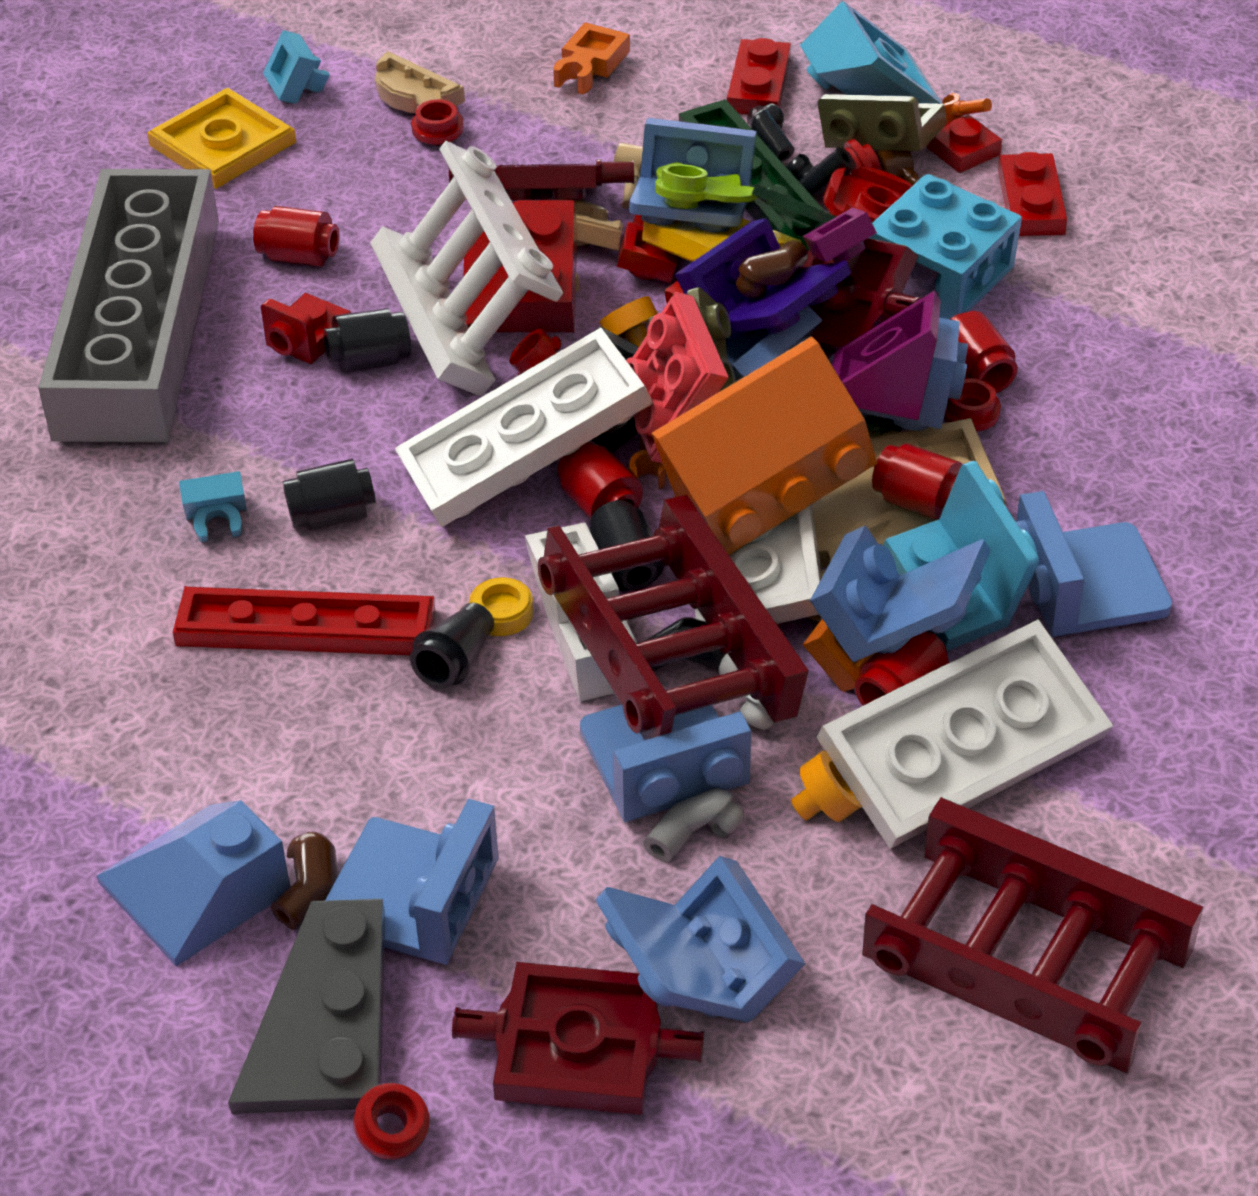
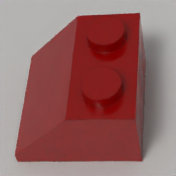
[463,200,577,333]

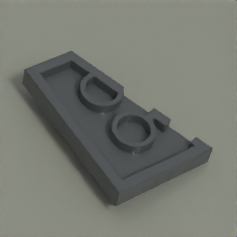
[228,899,385,1114]

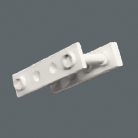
[370,140,563,396]

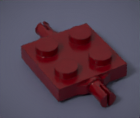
[449,159,634,200]
[802,238,923,352]
[452,962,705,1115]

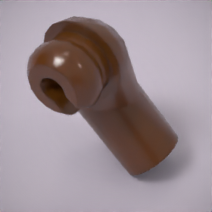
[271,831,338,930]

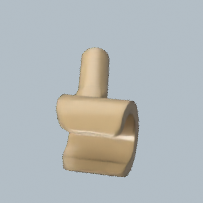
[614,143,643,209]

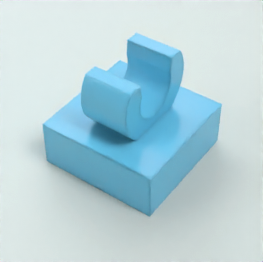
[263,30,330,104]
[179,471,247,542]

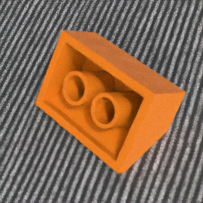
[651,336,878,555]

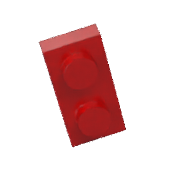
[727,38,791,115]
[998,152,1067,236]

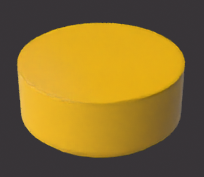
[469,577,533,636]

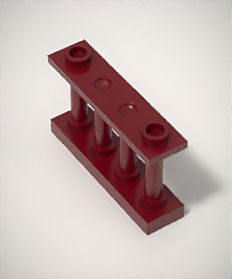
[538,494,809,740]
[862,797,1203,1074]

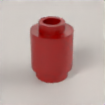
[253,206,340,267]
[950,311,1018,394]
[558,442,643,519]
[872,443,963,520]
[855,631,949,706]

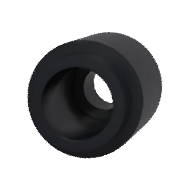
[323,308,411,373]
[282,458,376,531]
[589,500,665,591]

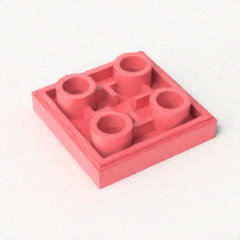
[626,292,729,464]

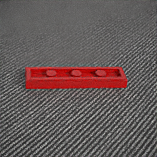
[173,586,436,656]

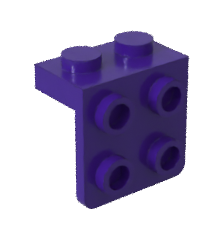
[675,218,851,339]

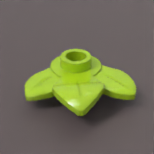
[655,162,761,209]

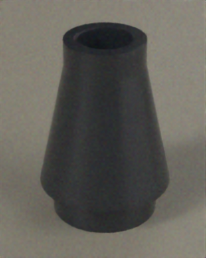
[410,602,494,689]

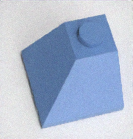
[97,800,290,966]

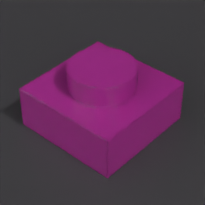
[803,208,877,262]

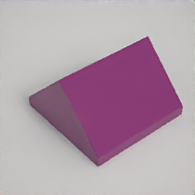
[832,291,941,420]

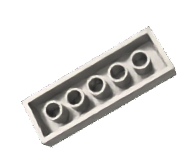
[38,169,219,443]

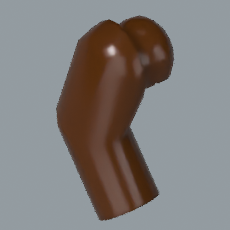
[736,240,808,299]

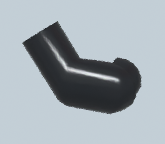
[747,103,795,162]
[785,147,856,196]

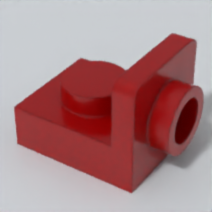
[260,292,351,365]

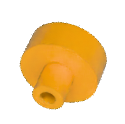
[599,296,658,347]
[791,750,862,822]

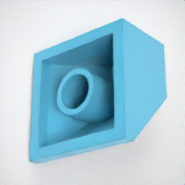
[800,0,942,104]

